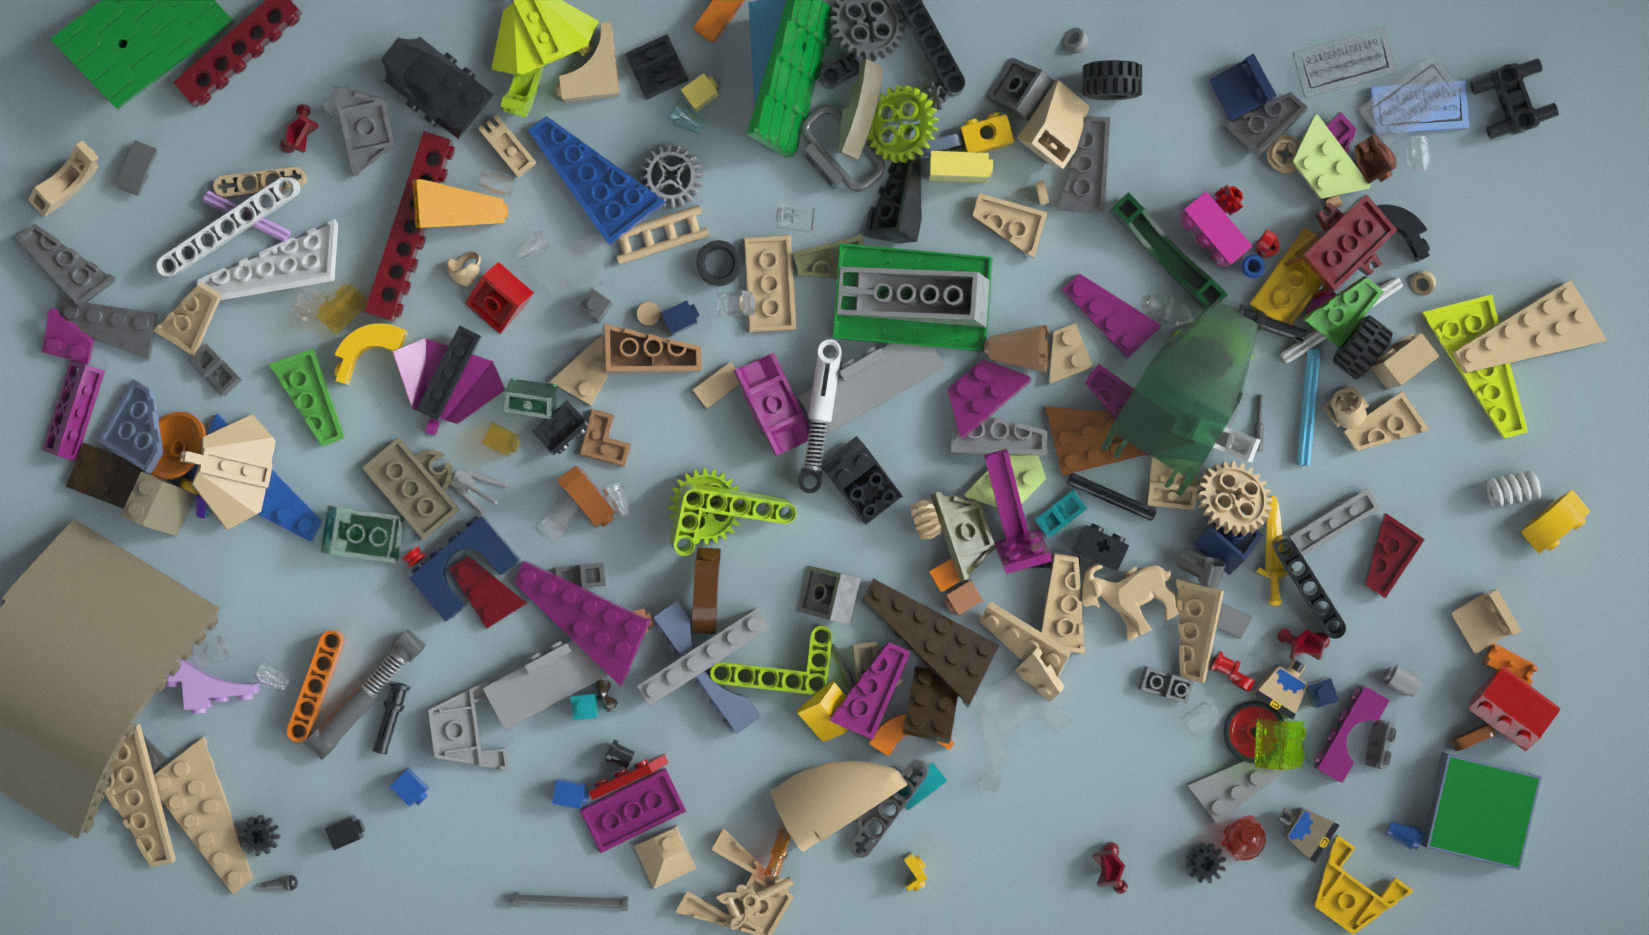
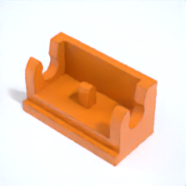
[1482,643,1538,685]

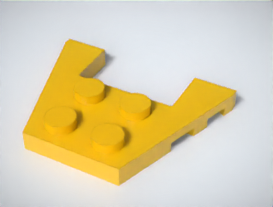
[1313,834,1414,935]

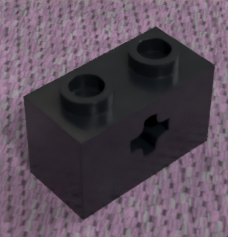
[1072,523,1130,571]

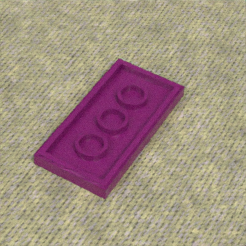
[580,768,687,853]

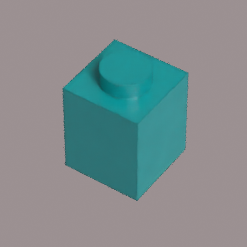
[570,693,599,720]

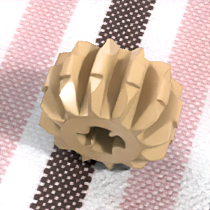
[910,499,942,540]

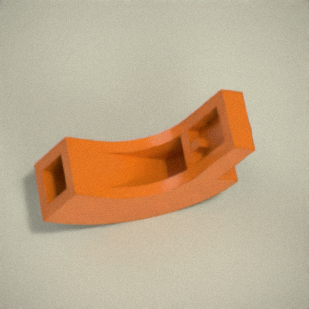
[868,713,955,757]

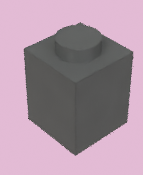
[578,288,613,323]

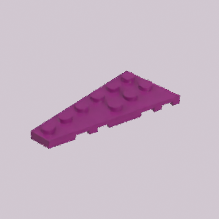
[514,561,650,686]

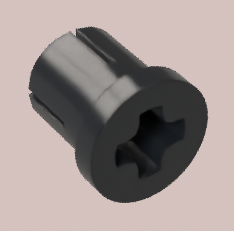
[604,739,635,768]

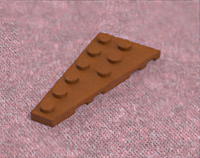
[1045,406,1196,476]

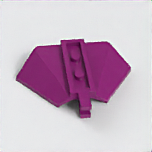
[393,338,506,436]

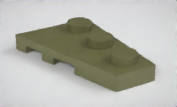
[793,235,864,279]

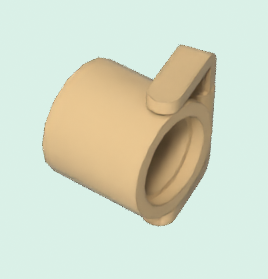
[1324,386,1369,429]

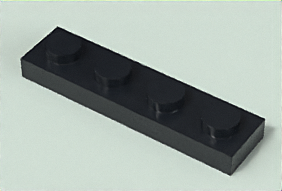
[417,325,482,421]

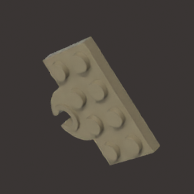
[362,437,461,540]

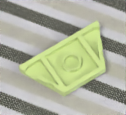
[1291,114,1371,199]
[964,455,1046,507]

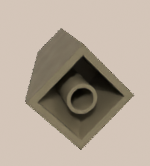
[121,472,196,536]

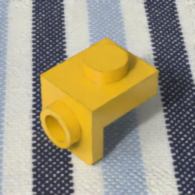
[903,852,928,892]

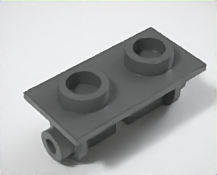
[1365,720,1397,769]

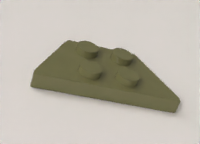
[931,492,996,582]

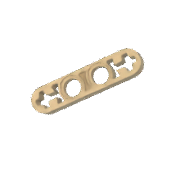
[213,167,307,198]

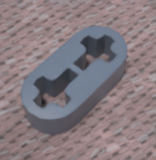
[921,133,964,157]

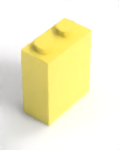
[929,151,993,183]

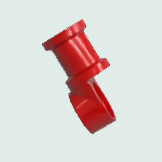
[1255,229,1280,258]
[1209,650,1255,692]

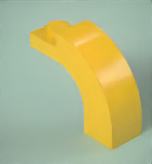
[334,323,408,385]

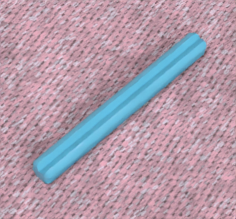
[1297,348,1321,466]

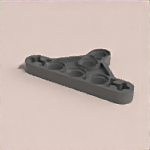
[850,759,929,858]

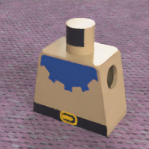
[1251,659,1308,720]

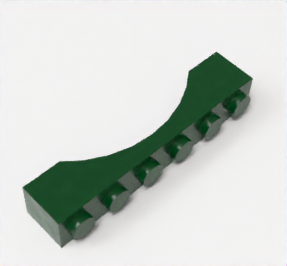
[1109,192,1228,314]

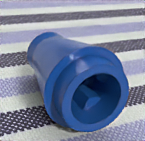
[1241,255,1265,278]
[1386,821,1424,850]

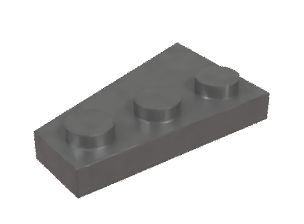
[1223,92,1308,159]

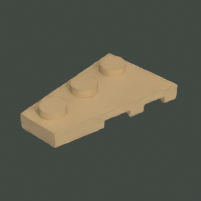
[550,335,609,405]

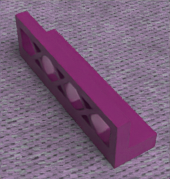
[42,360,105,461]

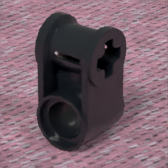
[820,51,859,89]

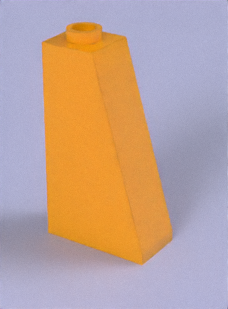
[412,179,508,228]

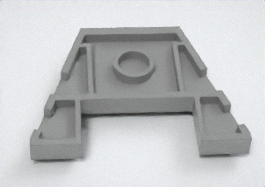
[428,677,509,770]

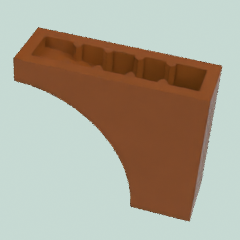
[557,465,616,528]

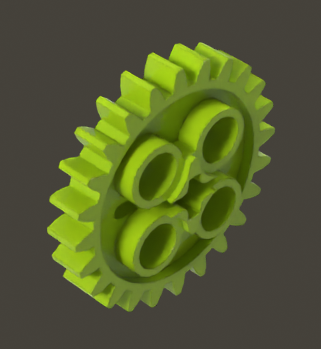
[867,85,939,163]
[667,468,742,545]

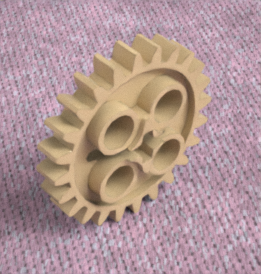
[1196,461,1273,536]

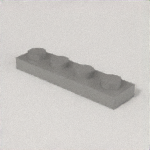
[1288,488,1381,556]

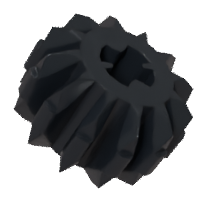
[239,815,281,856]
[1185,842,1226,883]

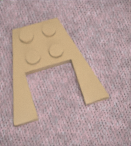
[675,828,794,935]

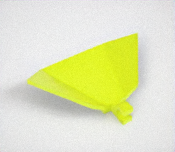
[491,0,599,75]

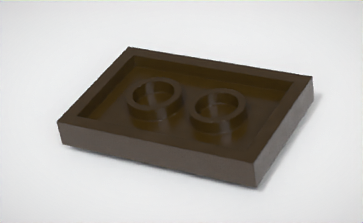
[66,443,145,509]
[902,666,958,744]

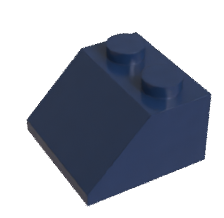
[1194,507,1263,575]

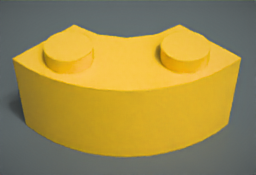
[1520,489,1590,554]

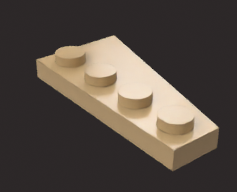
[1040,553,1085,654]
[1176,578,1224,683]
[979,601,1072,678]

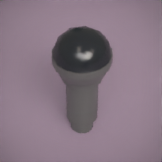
[261,874,298,891]

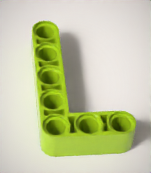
[670,483,797,556]
[710,625,832,695]

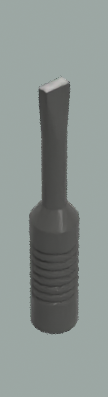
[1254,394,1264,451]
[832,644,855,692]

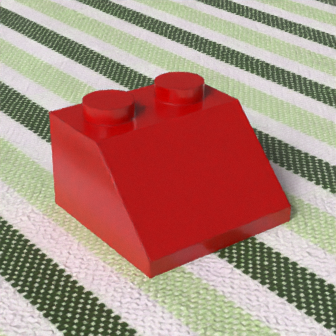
[465,262,534,334]

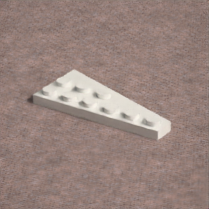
[197,219,338,300]

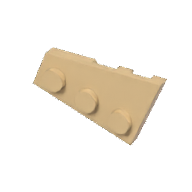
[972,193,1047,259]
[153,282,222,355]
[1343,391,1429,451]

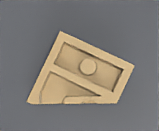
[1049,323,1093,384]
[1014,647,1065,701]

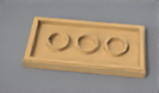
[744,235,796,333]

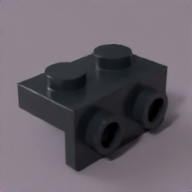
[532,399,589,456]

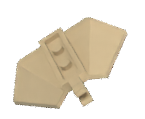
[179,414,276,530]

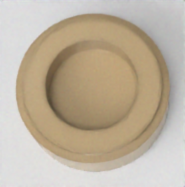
[1035,180,1050,205]
[637,302,661,326]

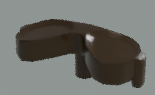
[596,679,618,712]

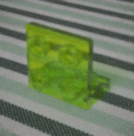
[1255,719,1306,770]

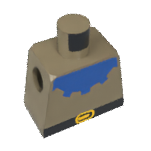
[1277,807,1340,863]

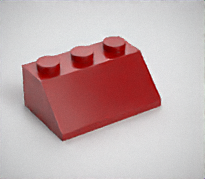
[1468,665,1561,752]

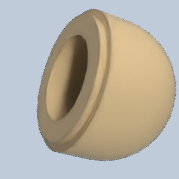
[1411,271,1436,296]

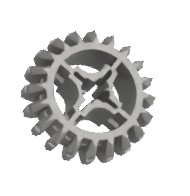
[639,144,704,209]

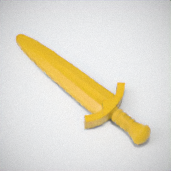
[1255,496,1295,606]

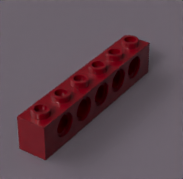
[173,0,303,107]

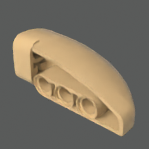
[770,760,908,852]

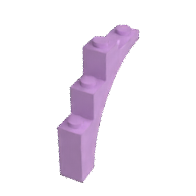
[166,660,259,714]

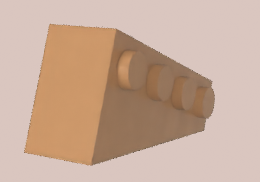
[602,323,701,374]

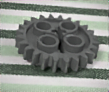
[828,0,905,62]

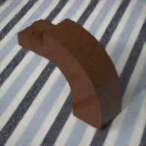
[692,547,721,634]

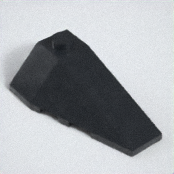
[864,153,922,244]

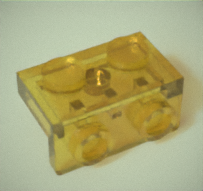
[316,283,368,335]

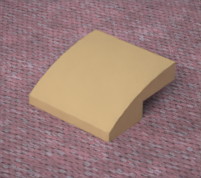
[1147,455,1200,510]

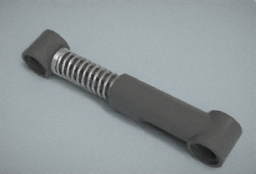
[304,629,426,760]

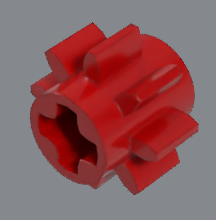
[1214,185,1243,216]

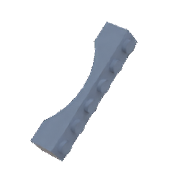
[653,600,761,734]

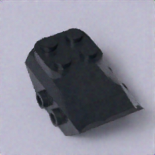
[381,36,494,139]

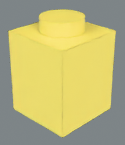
[681,73,719,112]

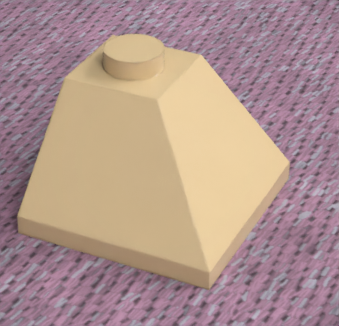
[634,825,697,889]

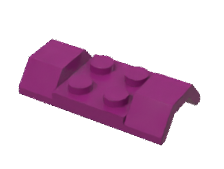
[733,352,811,456]

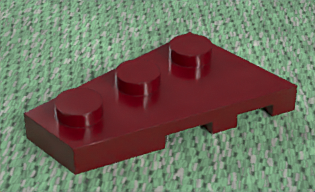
[1364,513,1425,599]

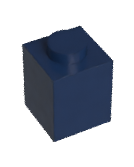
[662,300,700,336]
[1306,677,1339,708]

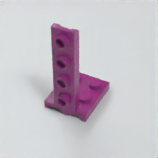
[984,448,1052,574]

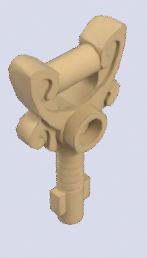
[717,876,794,930]

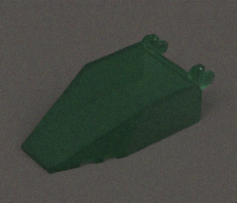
[1101,300,1259,496]

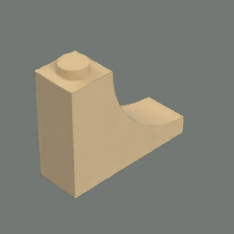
[556,22,620,103]

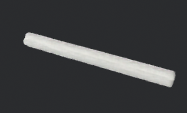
[1280,277,1403,364]

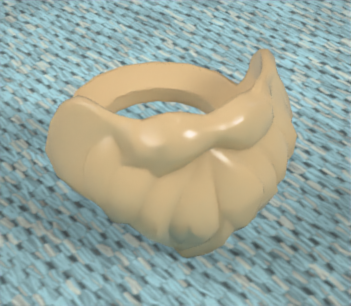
[448,252,481,287]

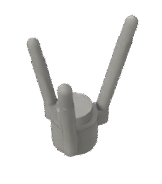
[450,469,507,514]

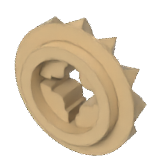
[1266,135,1300,173]

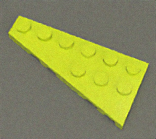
[1421,294,1528,439]

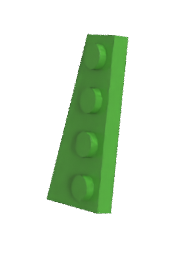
[268,349,346,446]

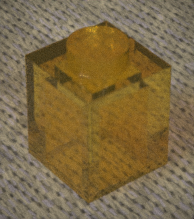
[482,422,521,457]

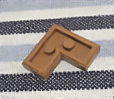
[579,409,631,467]

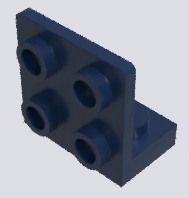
[1209,53,1276,121]

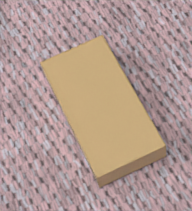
[693,362,740,409]

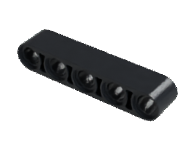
[898,0,965,97]
[1272,534,1346,639]

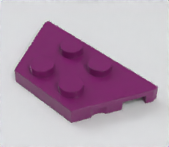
[947,359,1032,439]

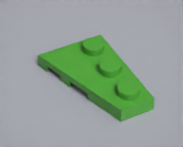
[1302,276,1384,348]

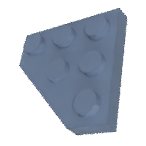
[97,379,163,474]

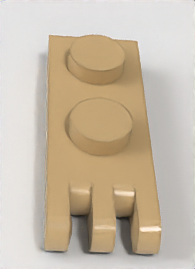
[478,114,537,178]

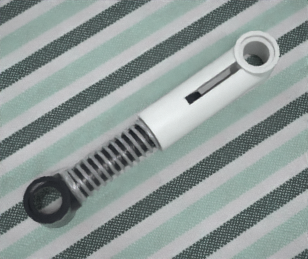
[798,340,842,494]

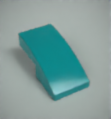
[1034,489,1088,538]
[898,762,947,810]

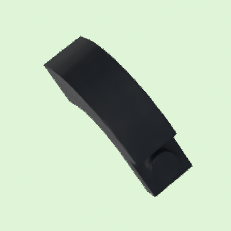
[1377,204,1430,262]

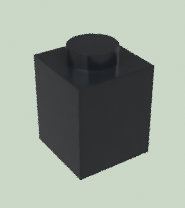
[325,815,365,850]

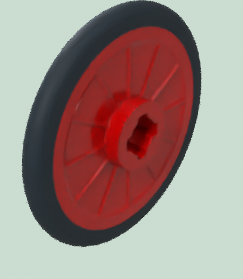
[1224,701,1286,763]

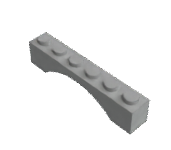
[637,608,771,706]

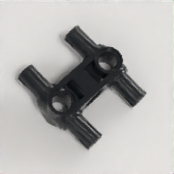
[1470,58,1559,140]

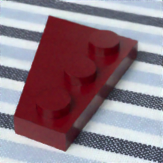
[449,556,528,629]

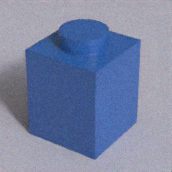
[389,768,429,807]
[552,778,590,809]

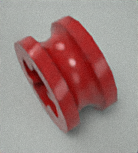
[402,546,426,568]

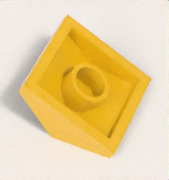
[796,681,848,742]

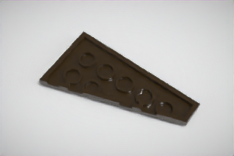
[862,578,1000,708]

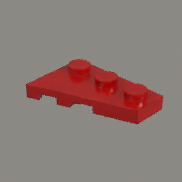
[589,754,669,800]

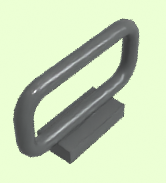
[801,105,885,192]

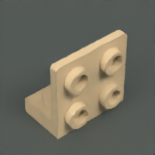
[1451,589,1522,653]

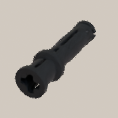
[1234,304,1308,344]
[372,681,411,755]

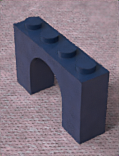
[409,516,521,622]

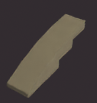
[838,59,883,161]

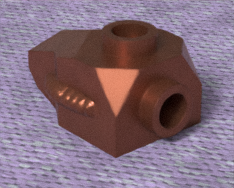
[1354,134,1396,184]

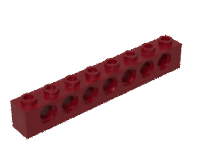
[364,131,455,322]

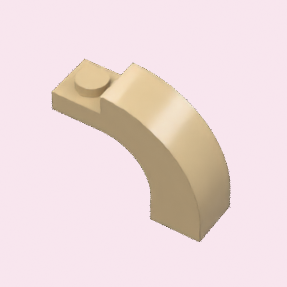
[28,141,99,217]

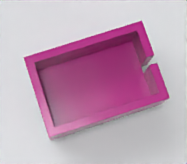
[1179,191,1252,269]

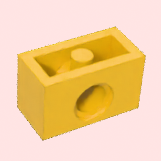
[960,112,1014,153]

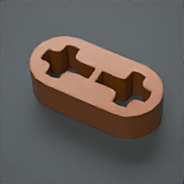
[1450,723,1496,752]

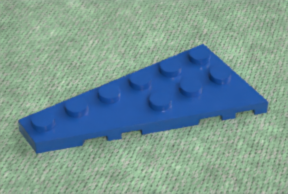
[528,116,666,245]
[184,414,323,542]

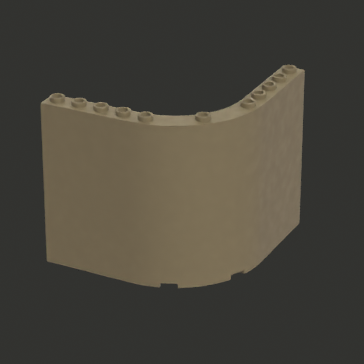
[0,519,220,839]

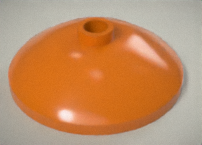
[152,411,206,479]

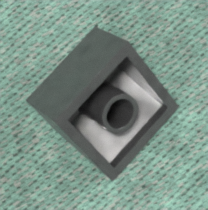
[987,58,1055,122]
[797,565,861,624]

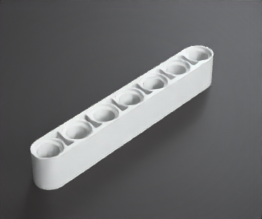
[157,177,300,277]

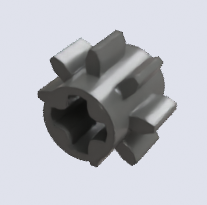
[920,81,947,110]

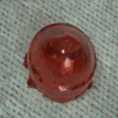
[1221,815,1267,861]

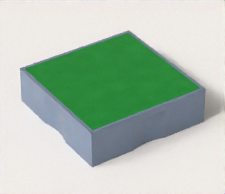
[1421,752,1542,870]

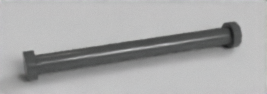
[513,892,628,911]

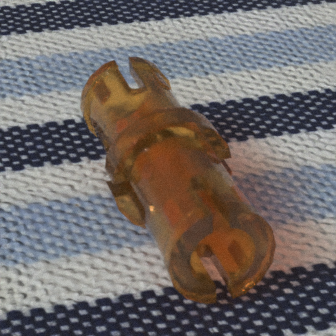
[764,829,791,879]

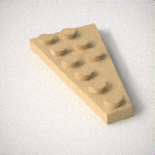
[1452,280,1607,373]
[104,723,176,867]
[154,737,254,894]

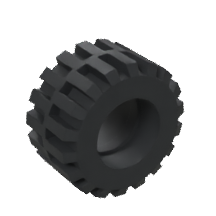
[1082,60,1142,100]
[1332,315,1393,380]

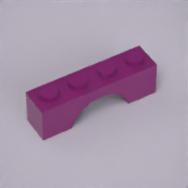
[1314,685,1390,783]

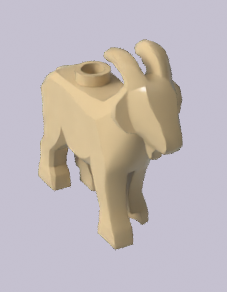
[1081,564,1179,642]

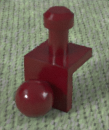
[279,104,319,154]
[1277,628,1330,660]
[1092,842,1128,894]

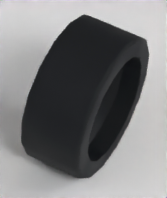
[696,240,742,286]

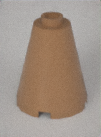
[984,325,1050,372]

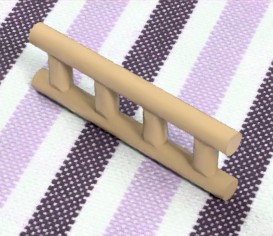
[616,205,709,265]

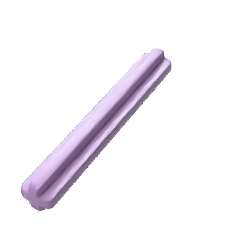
[203,191,291,241]

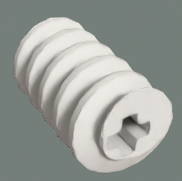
[1487,470,1541,507]

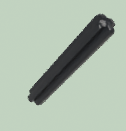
[1067,473,1157,521]

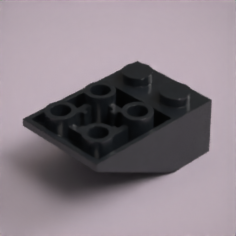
[821,436,903,525]

